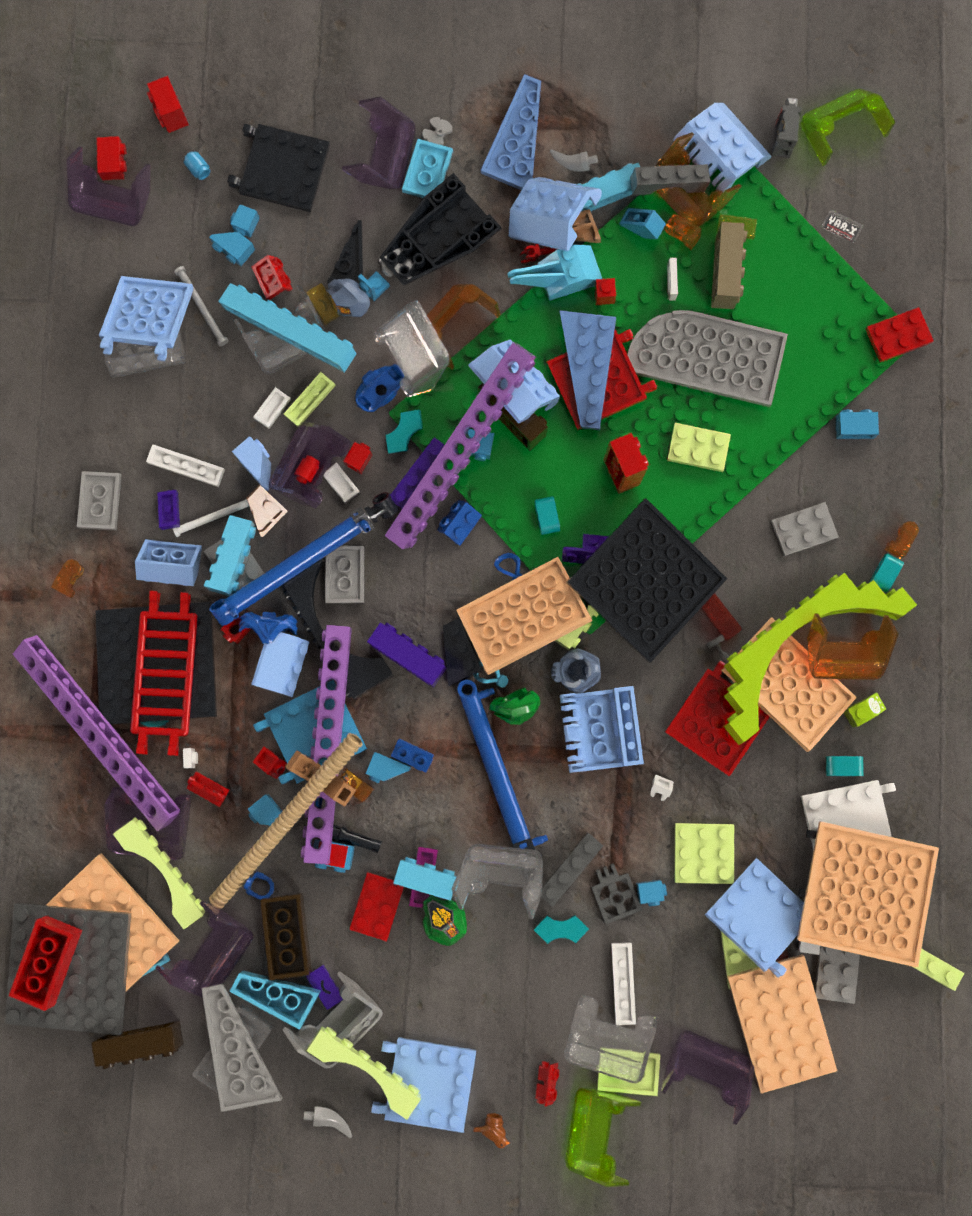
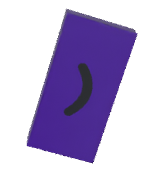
[306,965,343,1010]

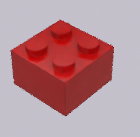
[147,76,189,133]

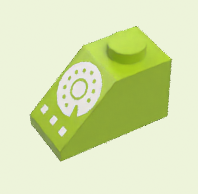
[844,692,886,728]

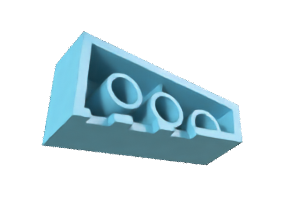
[204,515,256,596]
[229,970,321,1030]

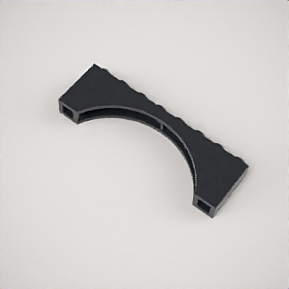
[283,559,394,700]

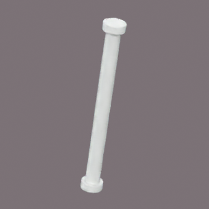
[173,499,249,537]

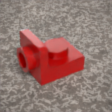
[253,747,287,779]

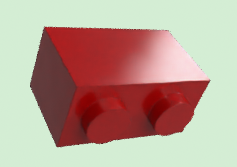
[97,136,127,180]

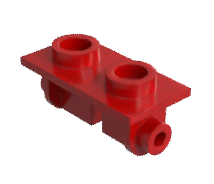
[186,771,230,807]
[535,1061,560,1106]

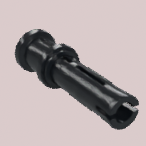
[332,824,382,853]

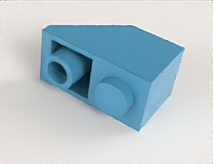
[209,232,255,266]

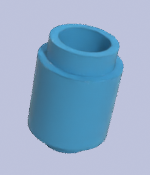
[184,152,211,180]

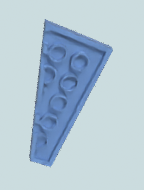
[481,74,541,190]

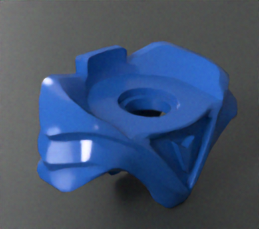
[355,364,405,412]
[238,612,298,644]

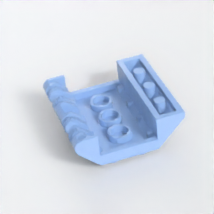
[673,103,772,195]
[509,177,602,251]
[468,340,560,423]
[560,686,644,773]

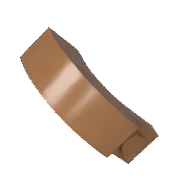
[285,751,356,807]

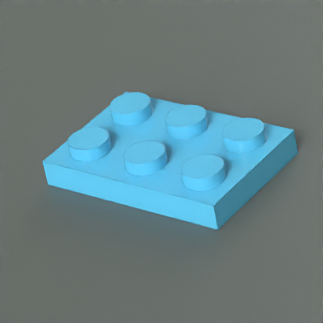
[402,139,453,198]

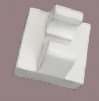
[651,775,674,801]

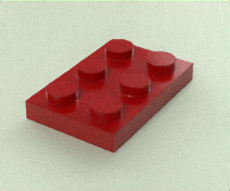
[866,307,934,363]
[349,872,404,941]

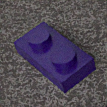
[157,490,180,530]

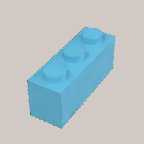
[394,857,458,901]

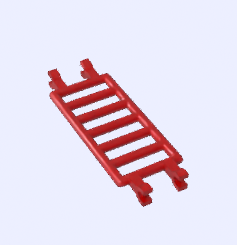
[130,591,197,756]

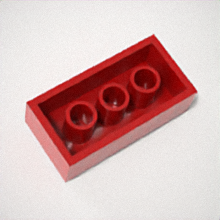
[604,433,649,494]
[9,916,82,1011]

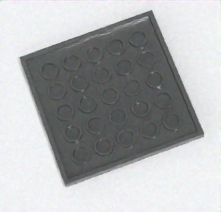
[5,903,131,1035]

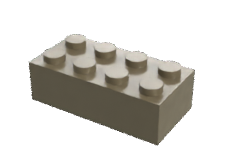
[711,222,747,309]

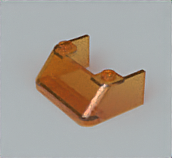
[655,132,742,229]
[413,284,501,370]
[807,613,899,680]

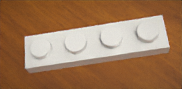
[146,445,225,487]
[611,942,636,1025]

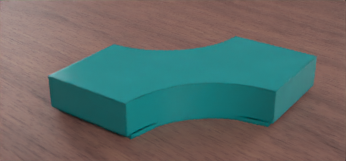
[385,410,423,454]
[533,915,589,944]

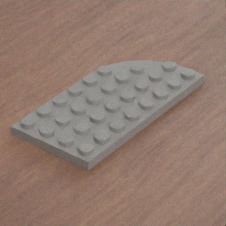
[627,310,788,407]

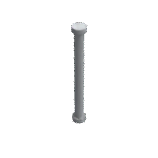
[174,266,228,347]

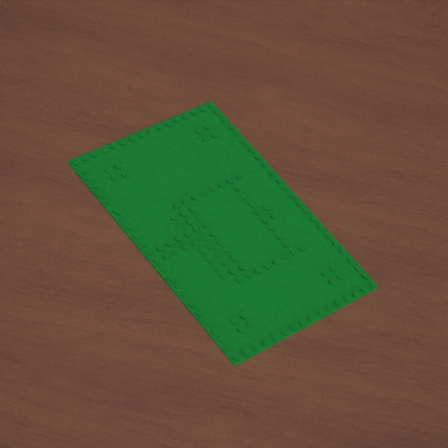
[389,148,904,634]

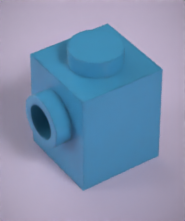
[230,204,260,238]
[636,880,667,906]

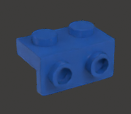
[437,500,482,546]
[391,739,434,773]

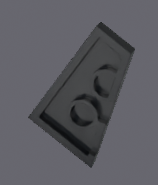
[443,618,484,686]

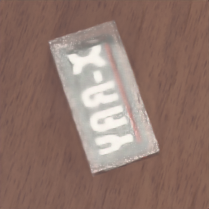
[821,209,864,243]

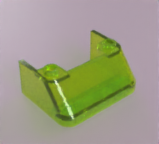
[801,89,896,166]
[565,1088,641,1187]

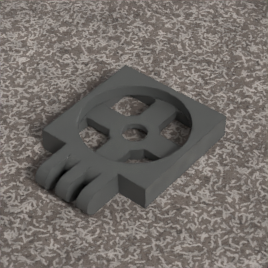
[591,863,642,924]

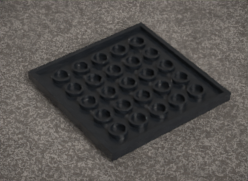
[566,498,728,663]
[95,602,217,725]

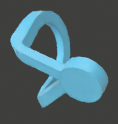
[474,661,508,688]

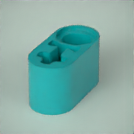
[534,496,560,535]
[869,553,904,593]
[826,756,864,776]

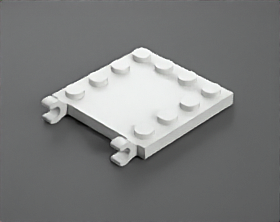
[801,780,896,851]

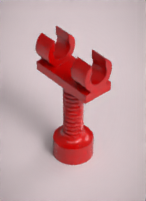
[519,244,558,264]

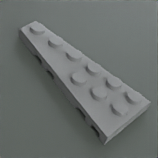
[202,984,283,1112]

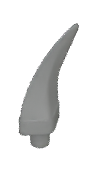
[550,149,598,172]
[304,1106,352,1138]

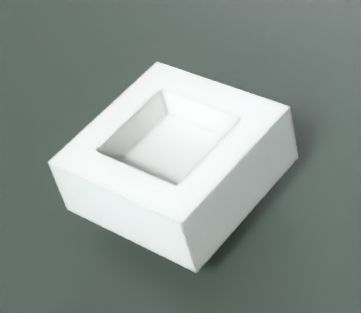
[183,748,198,768]

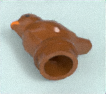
[473,1113,510,1148]

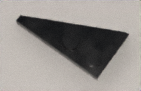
[327,220,363,285]

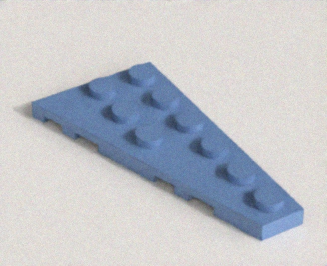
[560,310,616,430]

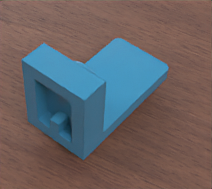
[358,271,390,301]

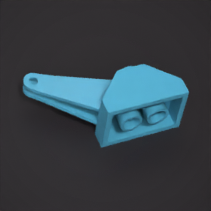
[507,244,602,301]

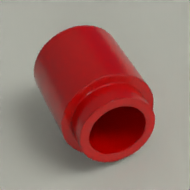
[294,455,320,485]

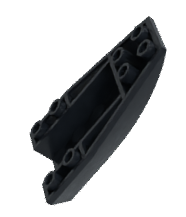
[380,173,502,286]

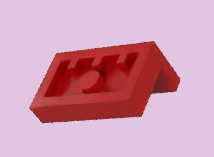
[251,255,293,300]

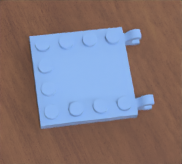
[99,276,194,361]
[705,858,804,978]
[371,1037,476,1133]

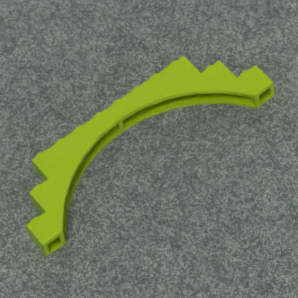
[724,573,917,745]

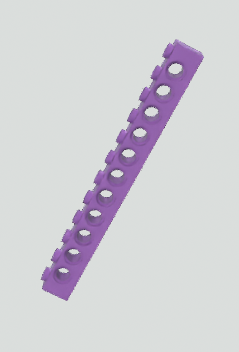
[385,342,536,549]
[301,625,352,865]
[13,635,182,832]

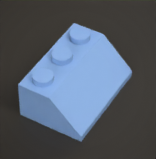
[232,436,271,491]
[135,539,202,586]
[251,632,309,697]

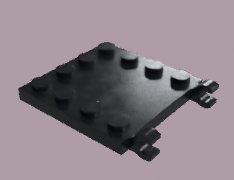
[227,124,330,212]

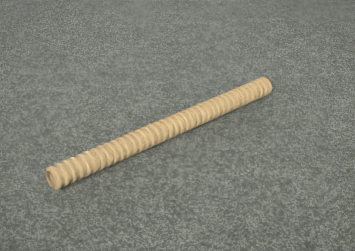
[209,733,363,909]

